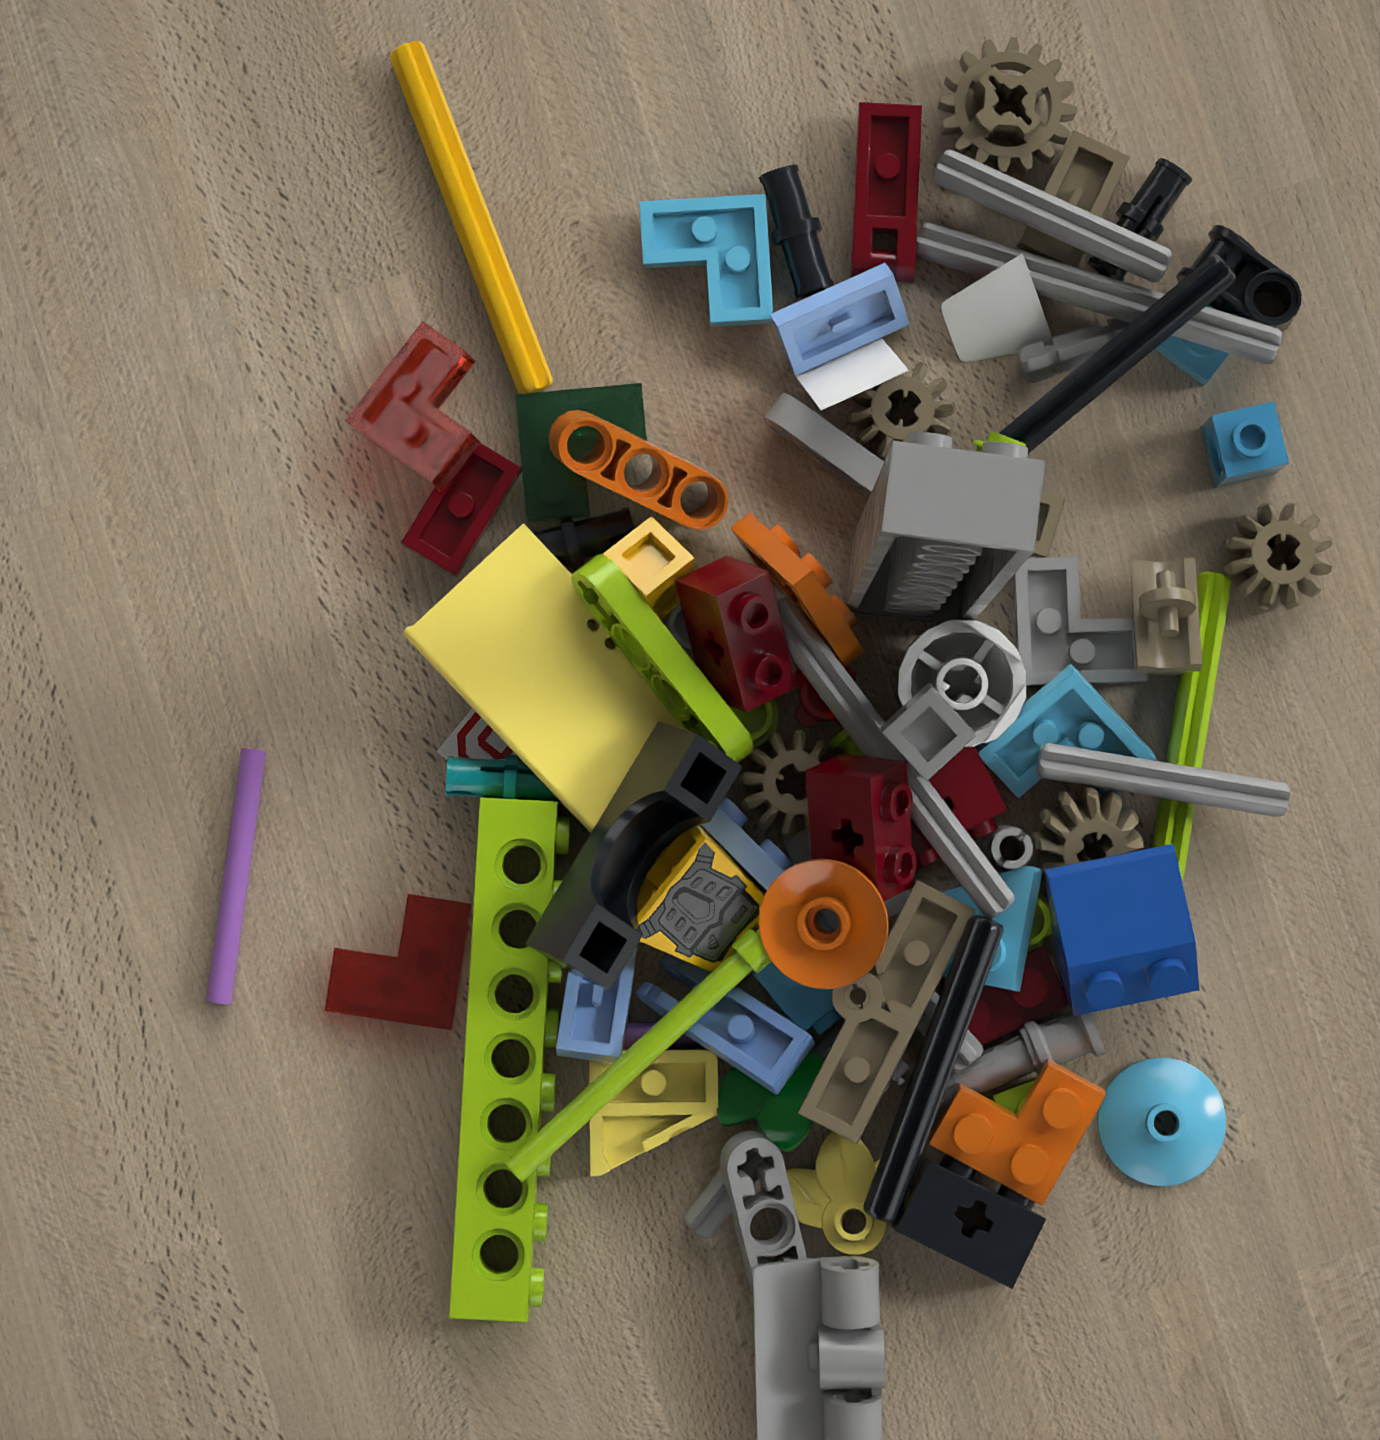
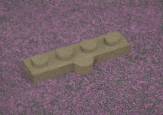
[798,880,975,1144]

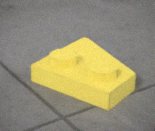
[589,1049,719,1176]

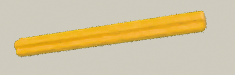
[390,41,553,396]

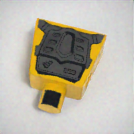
[637,825,764,972]

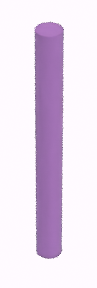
[206,748,266,1005]

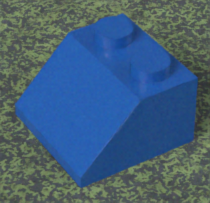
[1045,844,1200,1016]

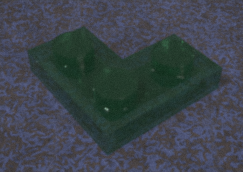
[515,383,647,523]

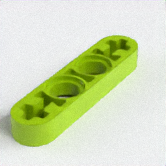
[571,554,754,763]

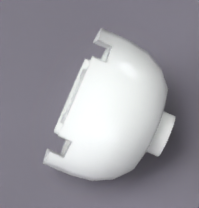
[898,619,1026,747]

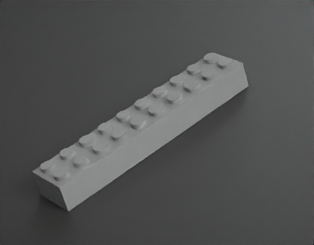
[844,432,1045,623]

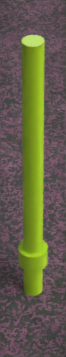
[505,928,771,1182]

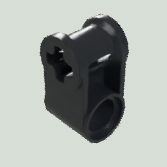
[1176,224,1302,333]

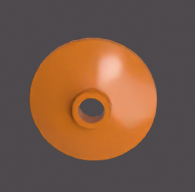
[759,859,888,989]

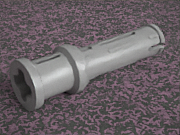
[908,1012,1105,1111]

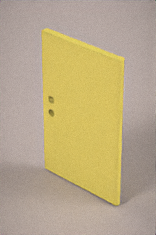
[403,523,682,833]

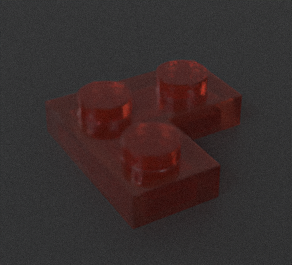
[344,321,480,492]
[324,894,472,1030]

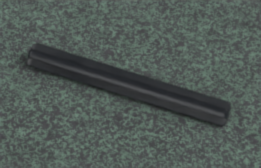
[999,255,1236,454]
[863,915,1004,1223]

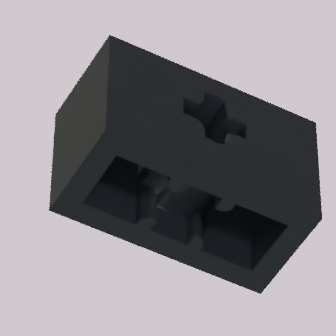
[891,1153,1046,1289]

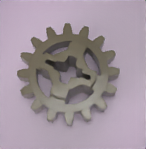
[938,37,1077,176]

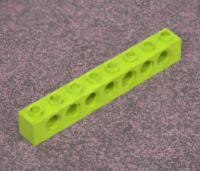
[449,797,571,1323]

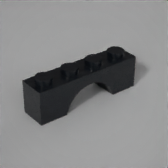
[525,722,743,991]

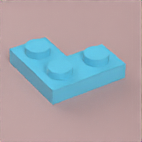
[639,194,773,327]
[975,664,1157,799]

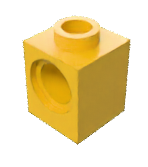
[603,516,694,621]

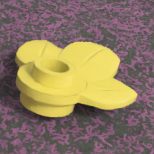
[786,1131,909,1256]

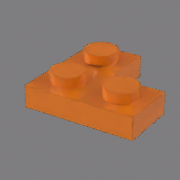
[730,513,865,667]
[928,1059,1106,1206]

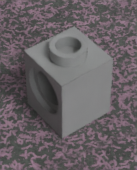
[881,683,976,781]

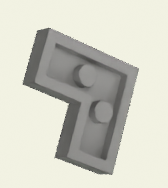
[1013,556,1148,687]

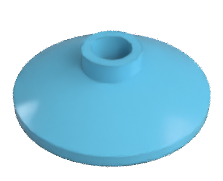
[1098,1058,1226,1186]

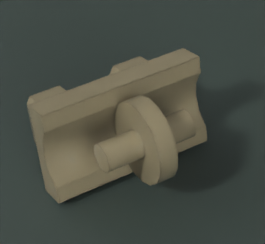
[1130,557,1202,676]

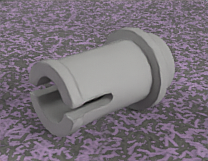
[981,825,1033,874]

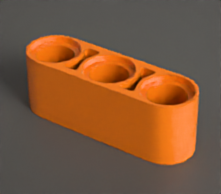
[549,410,729,530]

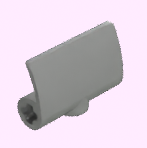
[753,1256,885,1440]

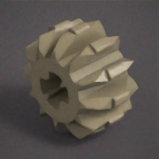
[847,358,956,461]
[1224,502,1333,610]
[739,729,830,839]
[1032,785,1144,873]

